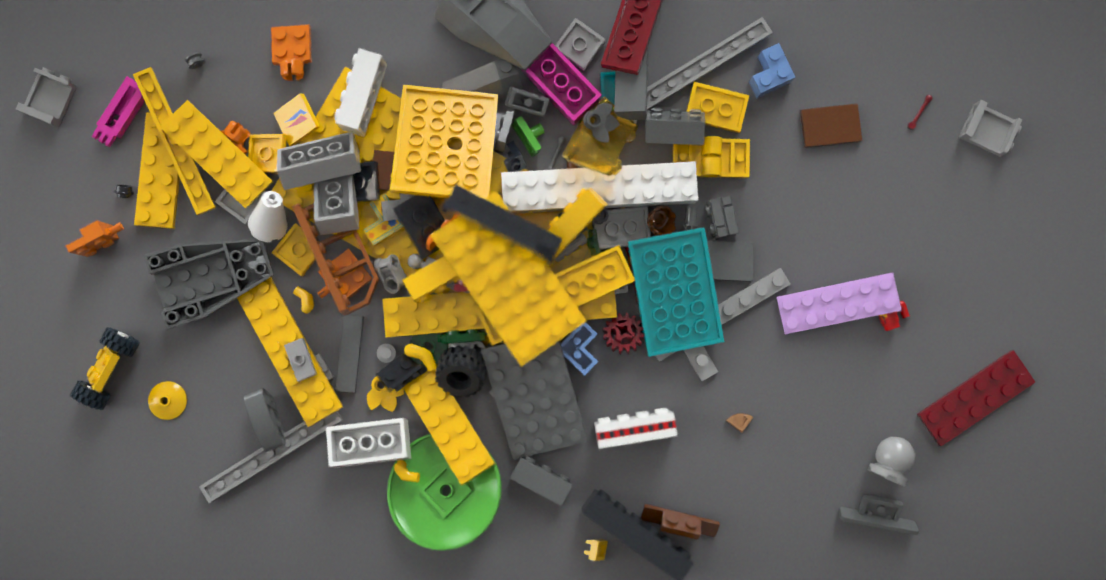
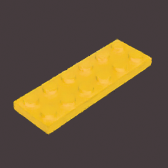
[160,100,273,209]
[134,112,180,229]
[403,368,495,485]

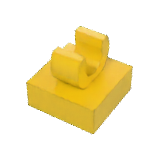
[584,539,608,561]

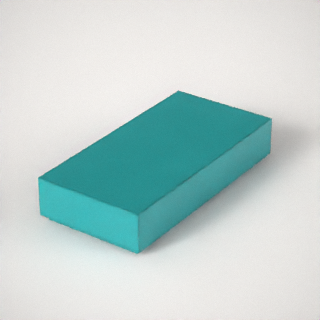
[600,72,616,111]

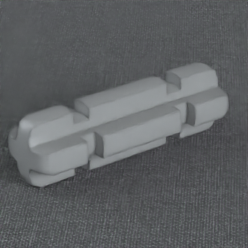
[555,233,588,262]

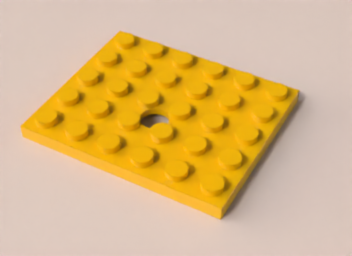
[390,85,498,199]

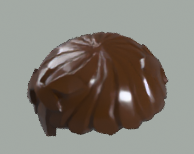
[647,205,676,236]

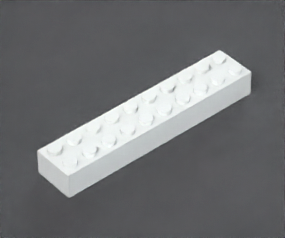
[501,161,698,214]

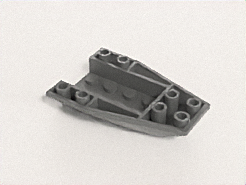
[434,0,552,71]
[144,239,274,329]

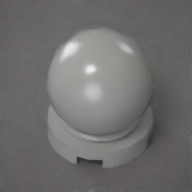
[867,437,916,486]

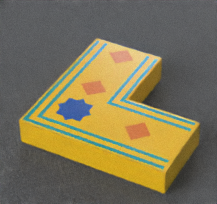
[363,193,404,246]

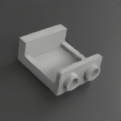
[16,67,77,127]
[959,100,1022,157]

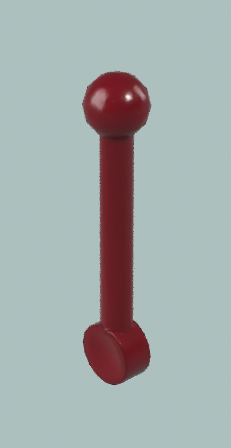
[908,95,933,130]

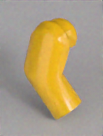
[293,286,314,314]
[394,460,420,483]

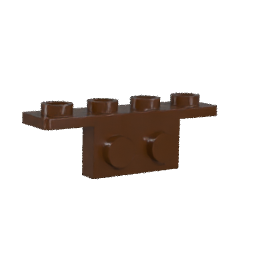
[641,504,720,540]

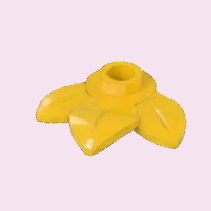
[367,377,404,412]

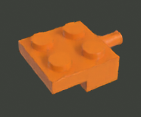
[66,221,124,257]
[317,248,373,299]

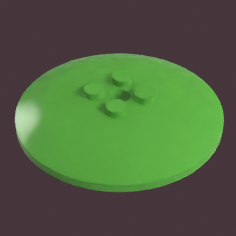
[387,434,502,550]

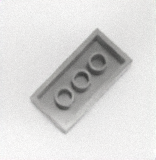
[277,131,361,190]

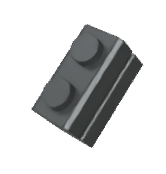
[505,86,549,117]
[704,196,739,239]

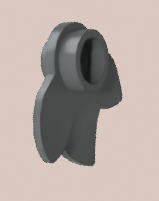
[583,103,620,142]

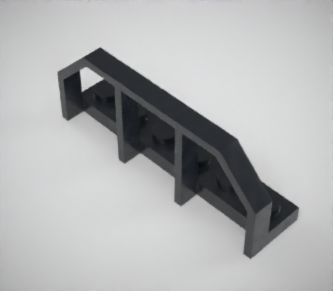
[442,184,563,266]

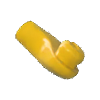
[404,344,437,372]

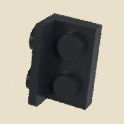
[376,353,423,393]

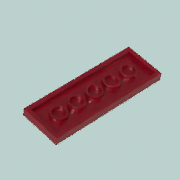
[601,0,663,75]
[917,350,1035,446]

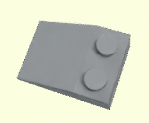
[314,175,359,235]

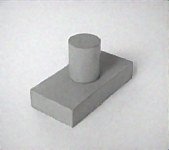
[683,346,718,381]

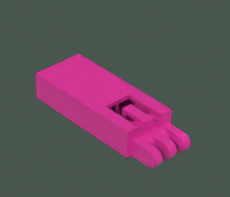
[92,76,145,147]

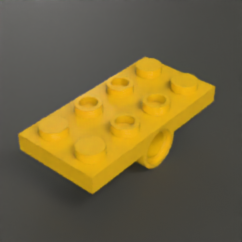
[673,136,750,178]

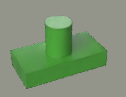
[512,116,545,157]

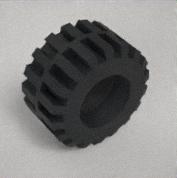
[435,345,487,397]

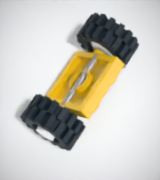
[70,327,140,410]

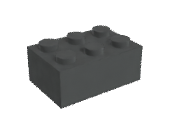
[645,108,705,145]

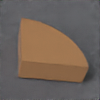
[726,413,754,433]

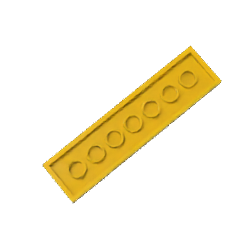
[476,245,635,346]
[237,277,343,427]

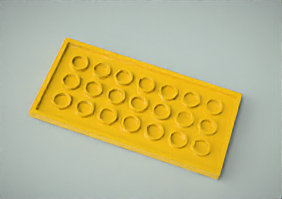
[431,191,586,366]

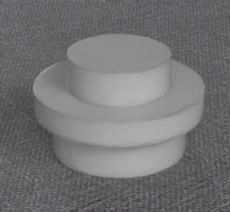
[377,344,396,363]

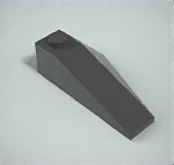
[441,59,523,103]

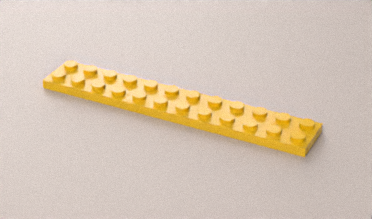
[382,290,617,338]

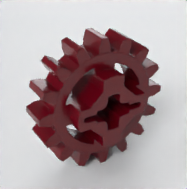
[603,313,644,355]

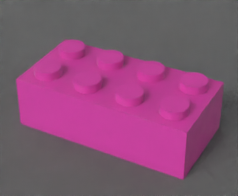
[522,43,602,126]

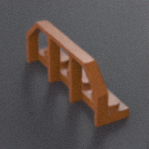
[292,203,379,316]

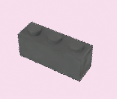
[510,455,572,506]

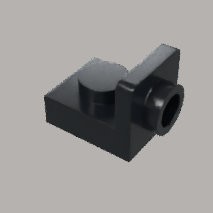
[504,141,527,172]

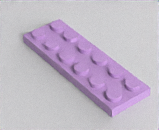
[777,272,901,334]

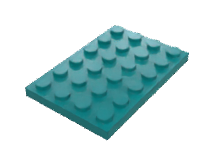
[627,227,724,357]

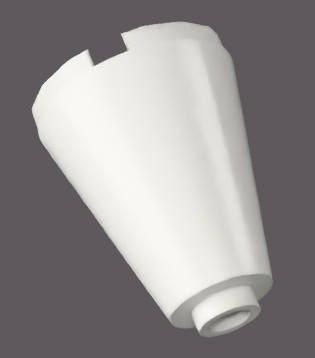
[248,191,287,242]

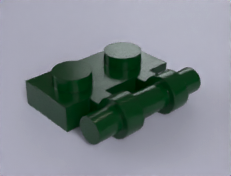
[437,329,485,344]

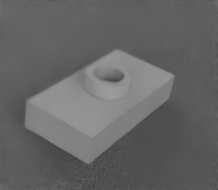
[284,338,317,382]

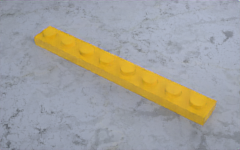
[133,67,216,216]

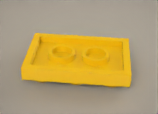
[686,82,749,133]

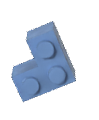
[749,43,795,98]
[561,322,598,375]

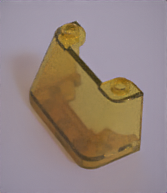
[562,96,638,176]

